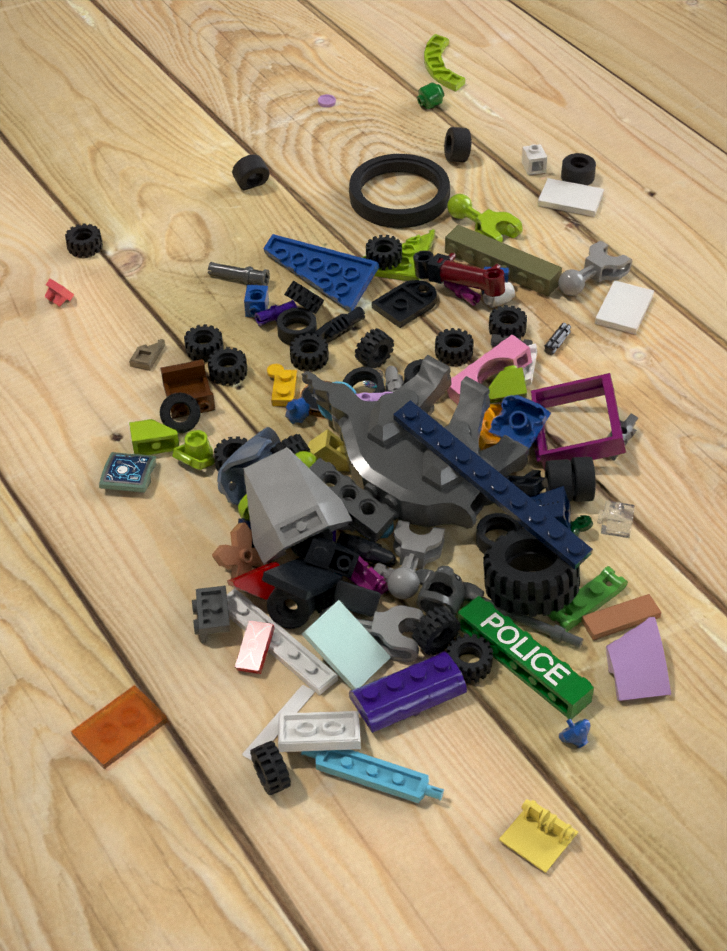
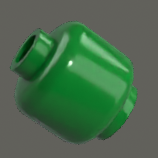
[417,82,445,109]

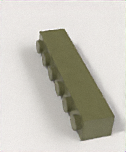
[445,225,562,296]

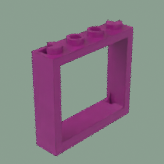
[531,373,626,471]

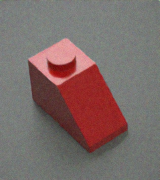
[227,562,279,600]

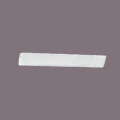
[242,685,314,761]

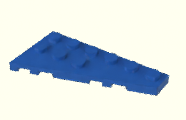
[263,234,379,312]

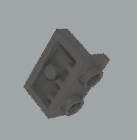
[192,585,230,643]

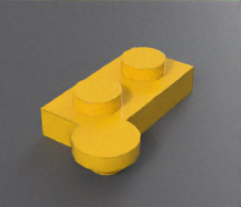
[267,363,297,406]

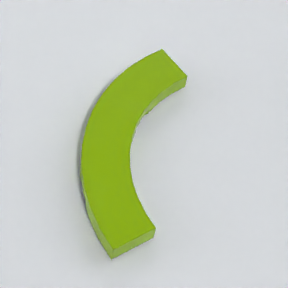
[424,34,465,92]

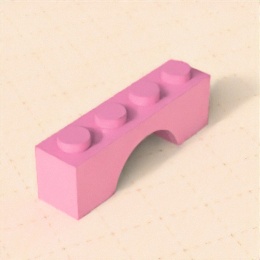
[447,335,532,405]

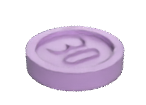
[318,94,336,107]

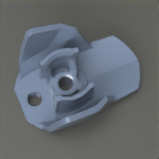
[217,427,281,506]

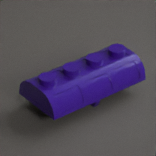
[349,652,467,733]

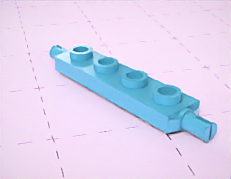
[301,750,444,804]

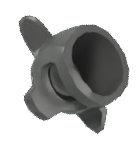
[414,566,484,617]

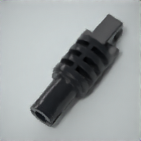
[314,307,365,343]

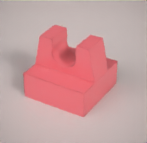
[44,278,74,307]

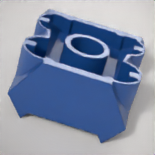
[488,395,551,449]

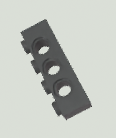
[309,458,395,542]

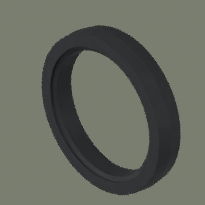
[349,154,450,228]

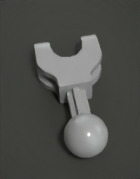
[558,241,632,296]
[387,520,445,599]
[319,605,425,662]

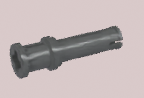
[208,262,270,286]

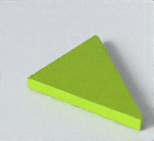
[361,229,435,281]

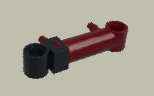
[413,251,505,297]

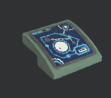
[99,452,156,493]

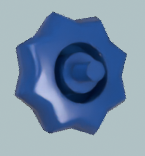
[285,398,310,424]
[559,718,591,748]

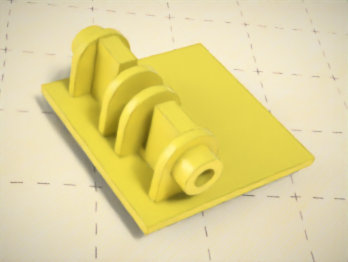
[499,799,578,873]

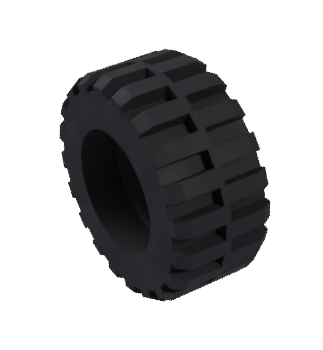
[483,528,580,617]

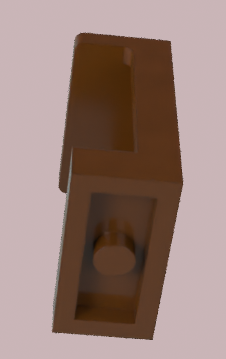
[160,359,215,419]

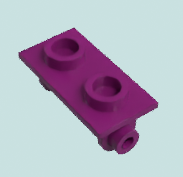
[348,556,389,595]

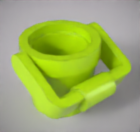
[172,430,215,470]

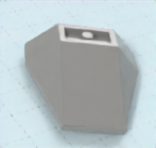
[244,448,352,565]

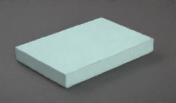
[302,600,391,690]

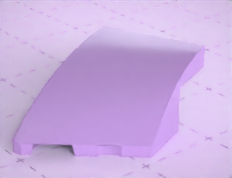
[606,617,671,701]

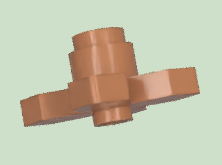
[212,522,264,591]

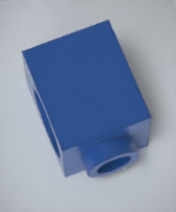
[244,285,269,317]

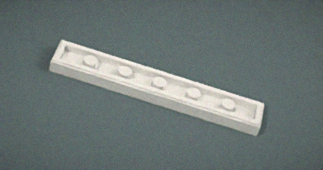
[227,588,338,696]

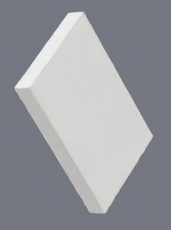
[538,178,604,217]
[595,280,654,334]
[278,711,361,752]

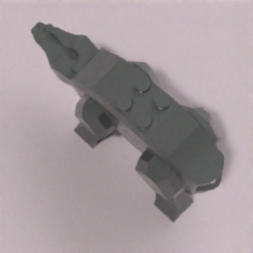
[301,355,529,529]

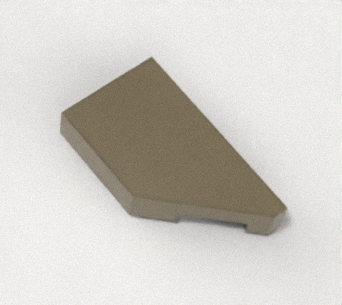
[129,339,165,371]

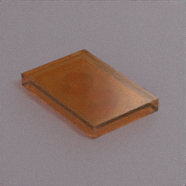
[71,685,168,769]

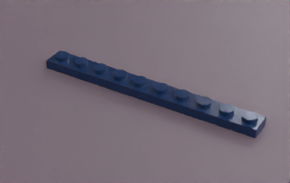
[393,400,593,570]

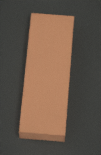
[581,594,662,640]

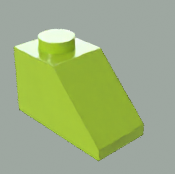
[488,365,527,404]
[129,419,179,455]

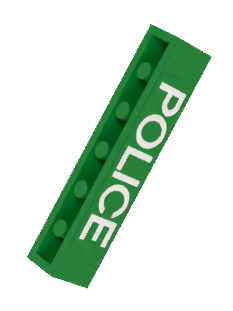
[457,596,594,720]

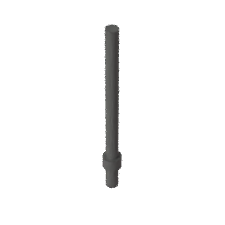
[464,597,584,648]

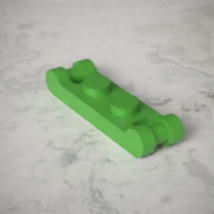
[547,566,628,632]

